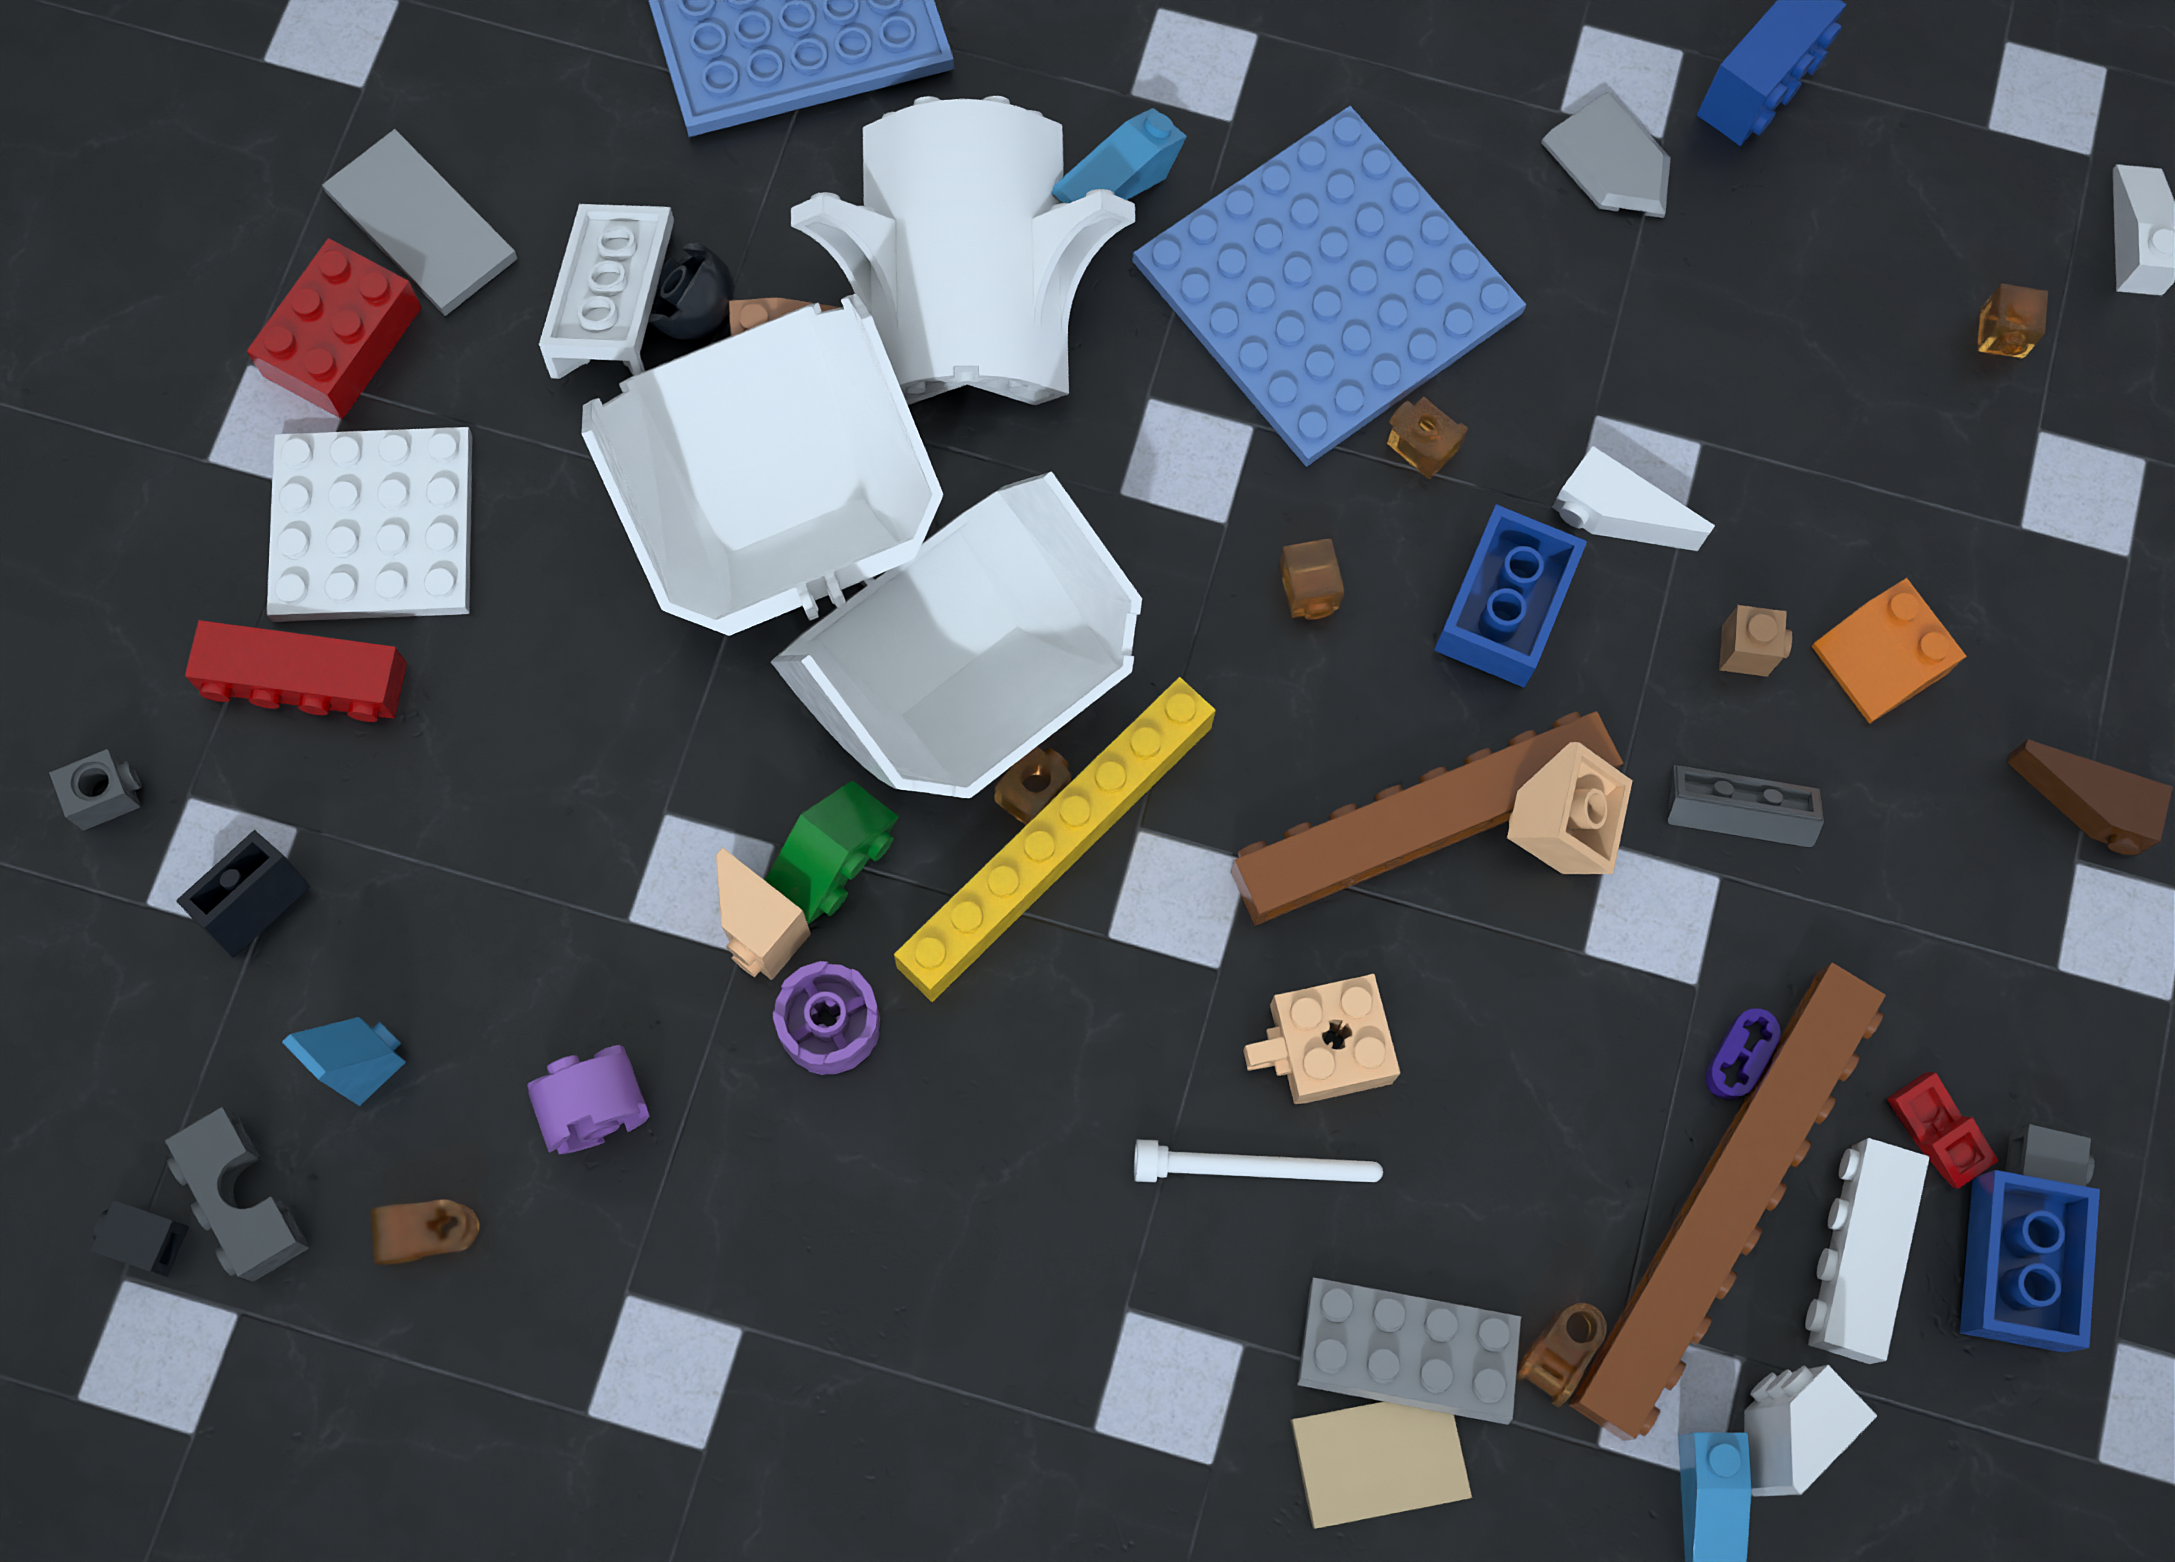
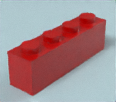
[185,620,407,722]

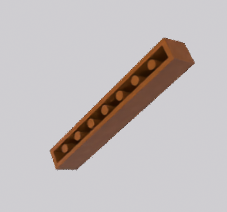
[1231,711,1624,926]

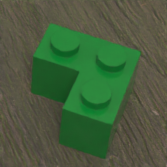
[765,780,899,924]

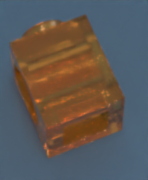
[1279,538,1345,620]
[994,747,1072,825]

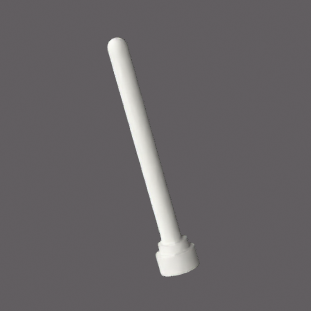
[1134,1139,1383,1182]

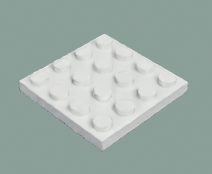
[267,427,472,622]

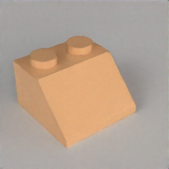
[1507,742,1632,874]
[716,847,811,980]

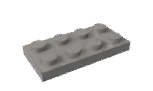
[1297,1278,1521,1425]

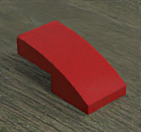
[1886,1072,1998,1189]

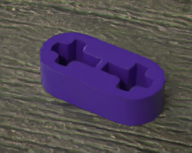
[1705,1008,1781,1100]

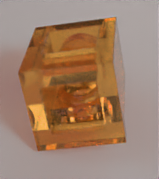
[1387,397,1468,480]

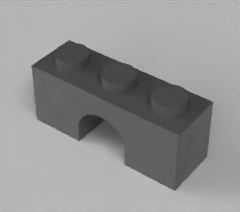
[165,1107,310,1282]

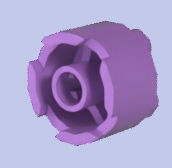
[773,961,881,1075]
[527,1045,650,1154]

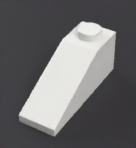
[2113,165,2175,295]
[1552,446,1715,551]

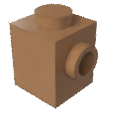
[1719,605,1792,677]

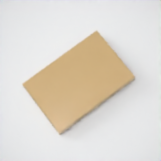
[1291,1402,1472,1529]

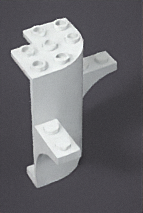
[791,96,1135,405]

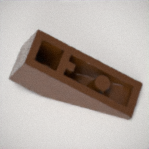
[2007,739,2173,855]

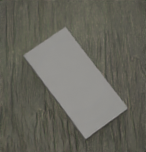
[322,129,518,316]

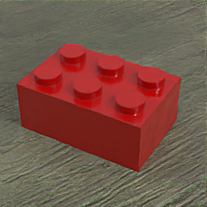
[246,238,422,420]

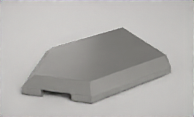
[1541,92,1670,218]

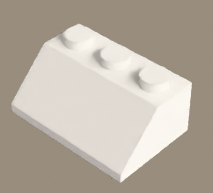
[1744,1365,1877,1497]

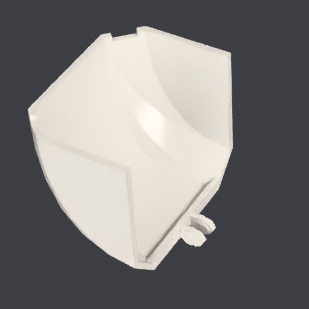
[582,294,943,636]
[771,471,1142,799]

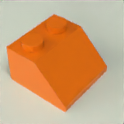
[1812,578,1967,724]

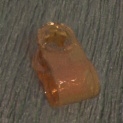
[370,1200,479,1265]
[1516,1303,1607,1408]

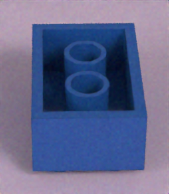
[1697,0,1847,146]
[1434,504,1587,688]
[1960,1170,2100,1353]

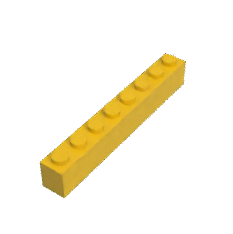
[894,677,1216,1002]

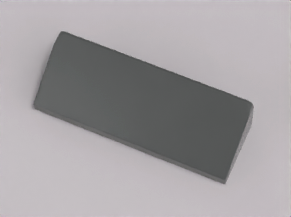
[1667,765,1824,847]

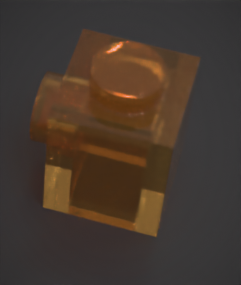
[1978,284,2048,359]

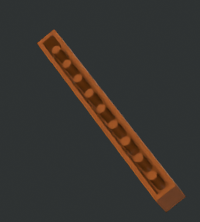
[1569,962,1886,1441]

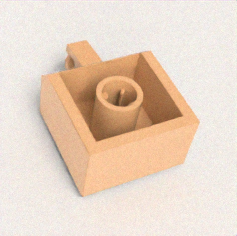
[1243,974,1400,1104]

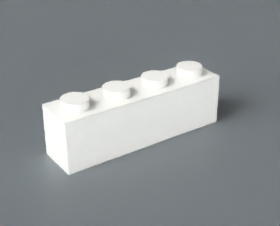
[1806,1138,1929,1364]

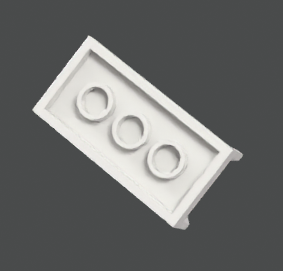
[539,204,674,379]

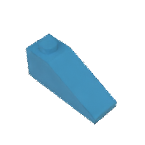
[1051,108,1187,203]
[282,1017,406,1106]
[1678,1432,1752,1562]

